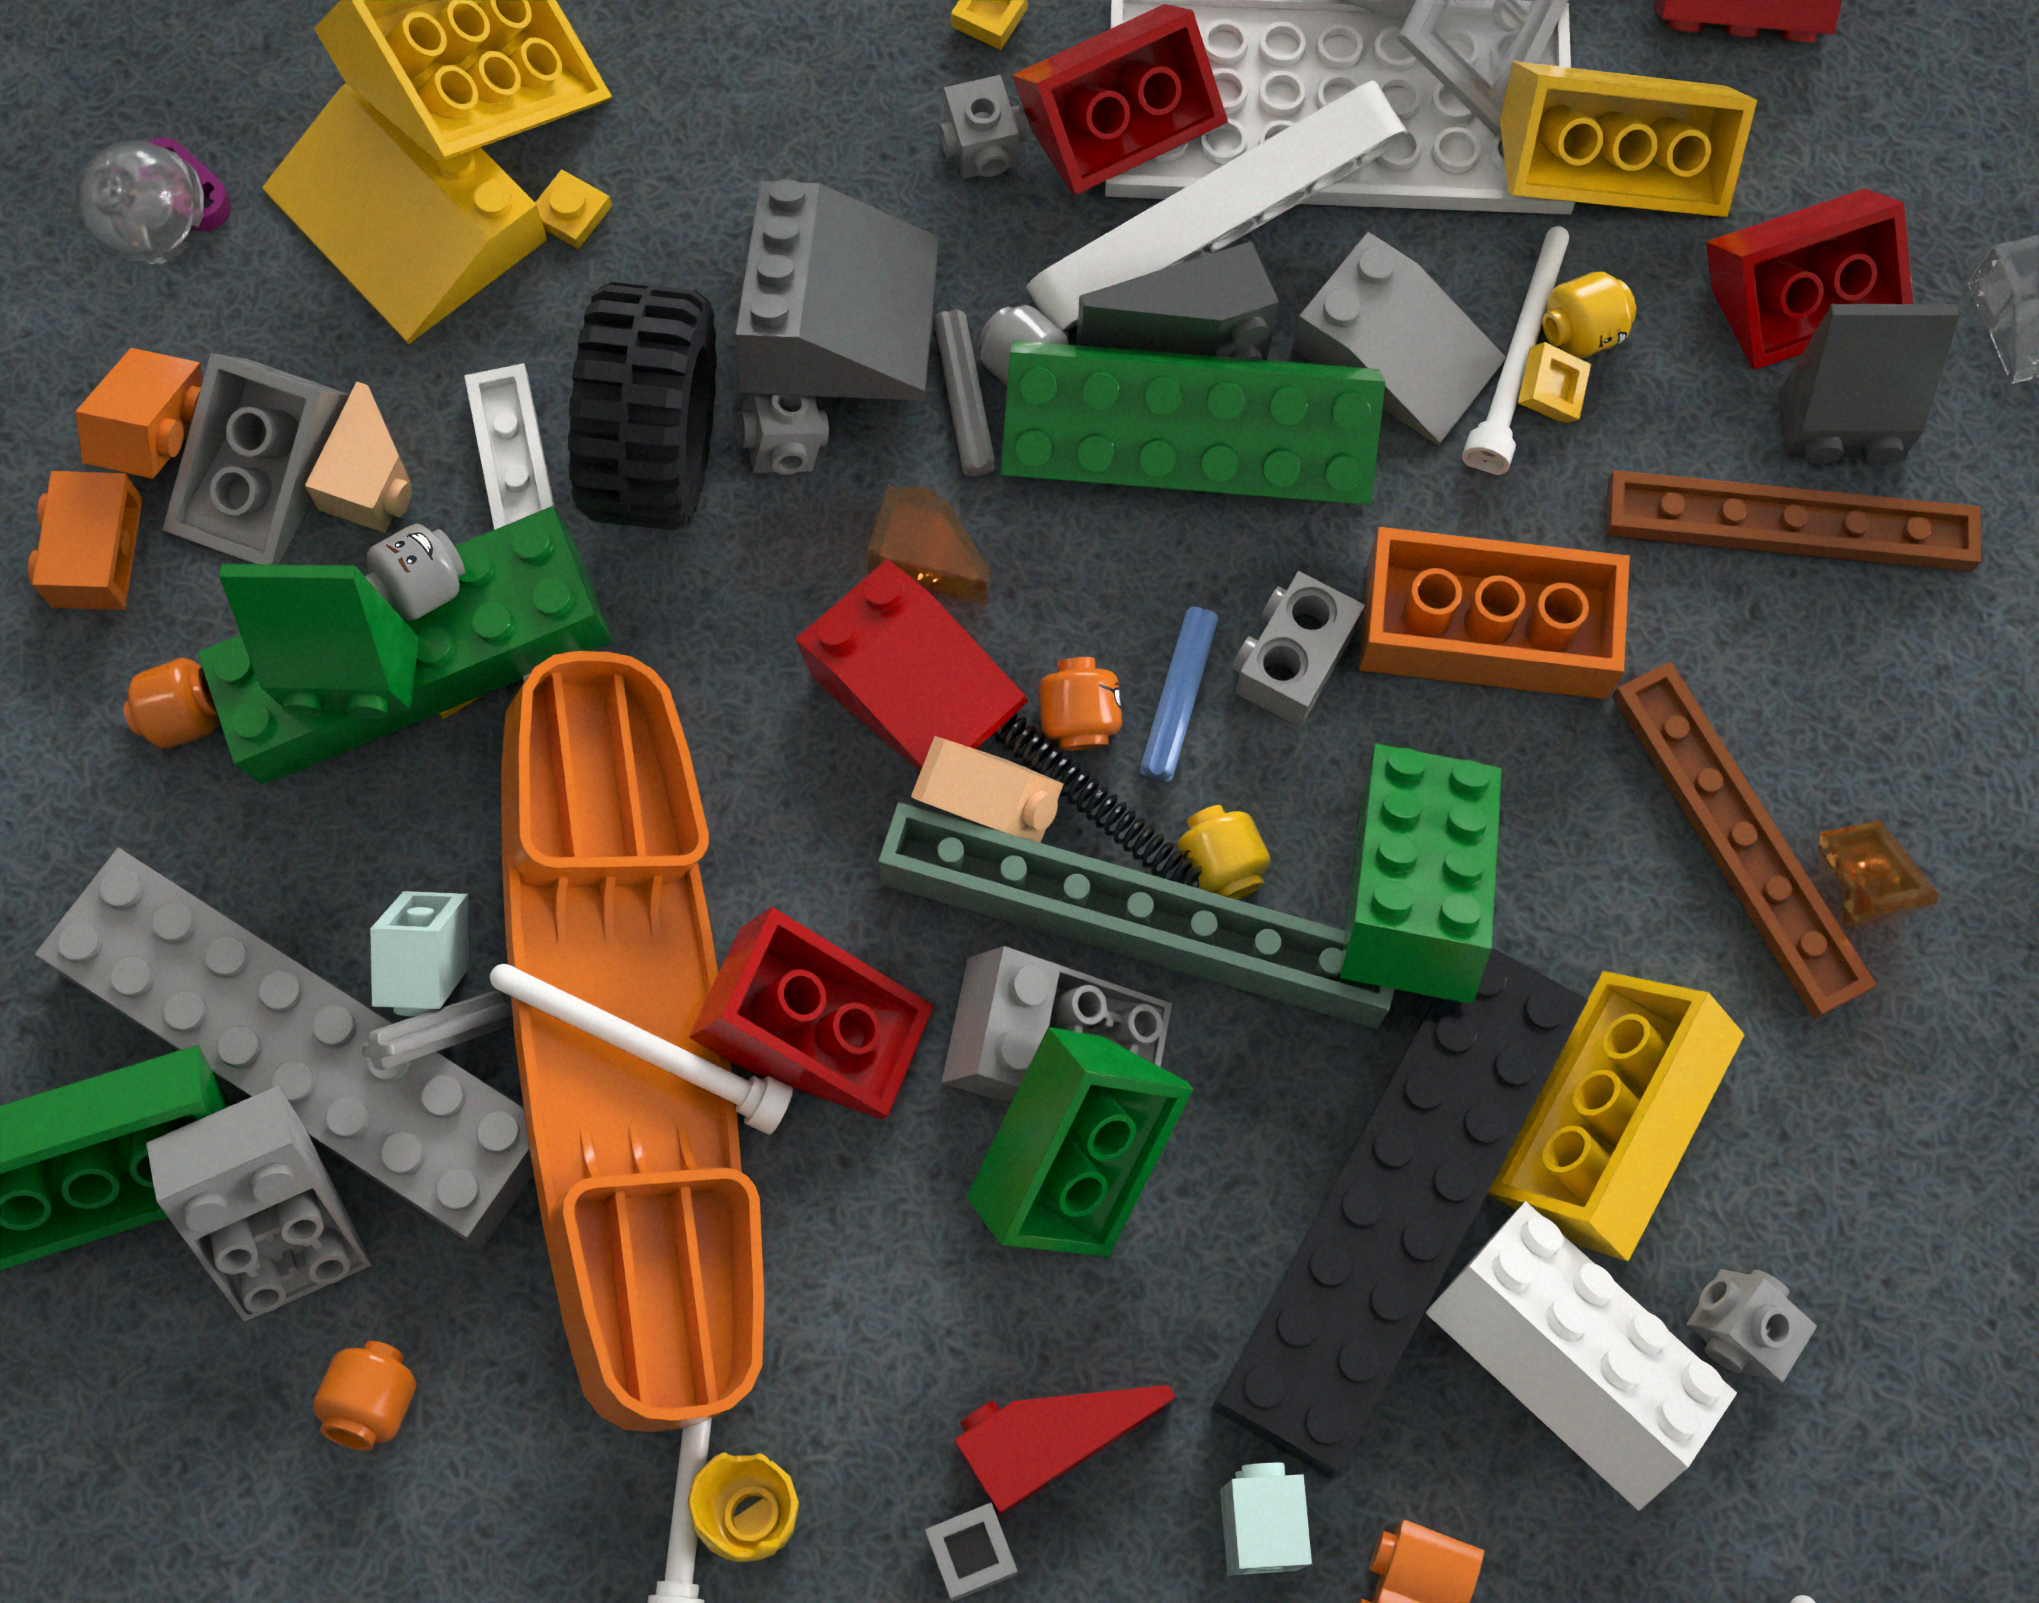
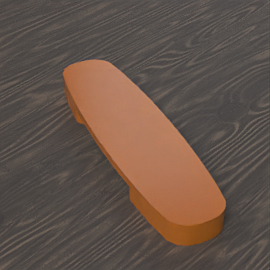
[501,651,764,1432]

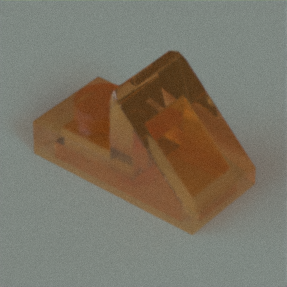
[1819,820,1938,930]

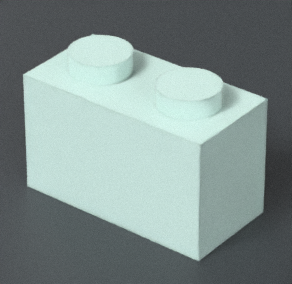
[370,891,469,1016]
[1220,1463,1312,1576]

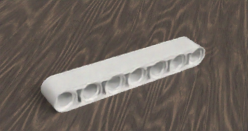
[1026,81,1407,337]

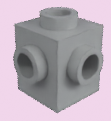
[939,75,1027,179]
[737,393,829,474]
[1686,1269,1817,1383]

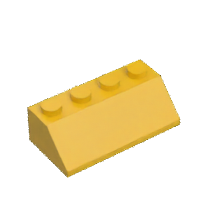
[1500,61,1757,217]
[1487,971,1745,1262]

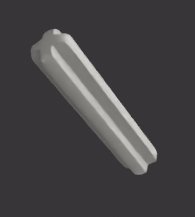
[934,309,995,477]
[362,991,513,1070]

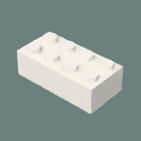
[1425,1201,1737,1511]

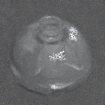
[76,140,204,264]

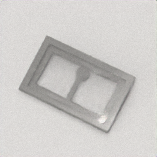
[1397,0,1568,135]

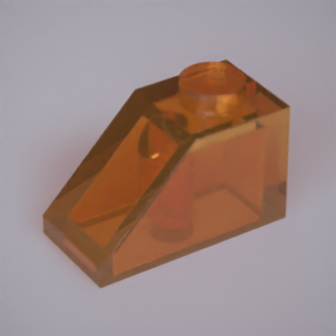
[867,486,990,605]

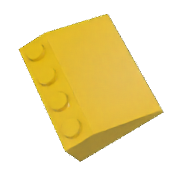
[314,0,612,162]
[262,83,547,345]

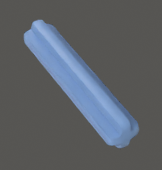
[1140,607,1218,783]

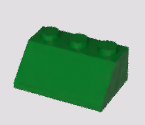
[966,1027,1193,1257]

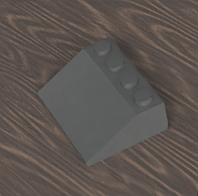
[735,179,939,401]

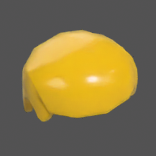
[687,1452,800,1562]

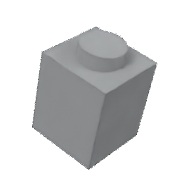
[925,1502,1018,1602]

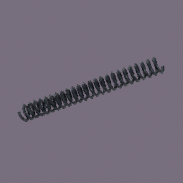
[991,712,1202,886]

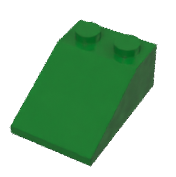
[219,564,419,719]

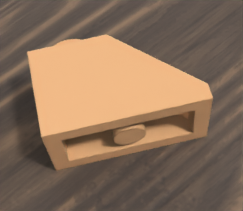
[305,382,412,533]
[911,736,1064,843]

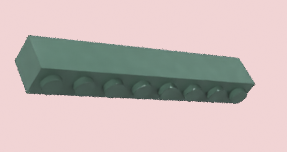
[878,802,1394,1030]

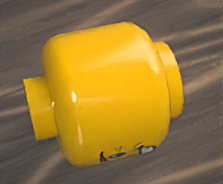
[1542,272,1636,358]
[1176,805,1271,900]

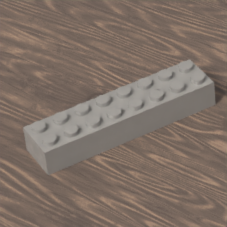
[35,847,534,1250]

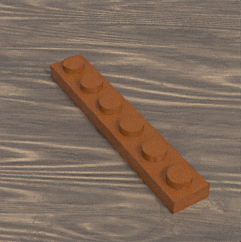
[1606,470,1981,572]
[1612,661,1877,1020]

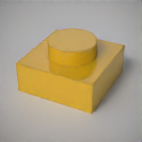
[951,0,1028,50]
[535,169,612,249]
[1518,342,1591,423]

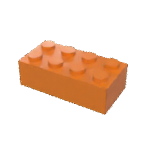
[1359,527,1630,700]

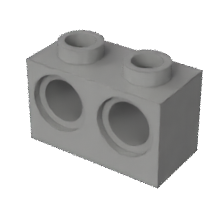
[1232,571,1365,727]

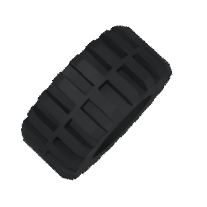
[568,282,717,531]

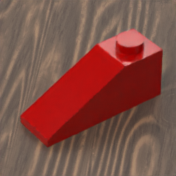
[955,1385,1176,1517]

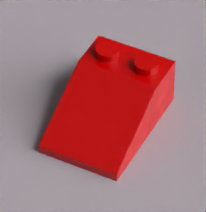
[795,559,1028,772]
[689,907,934,1120]

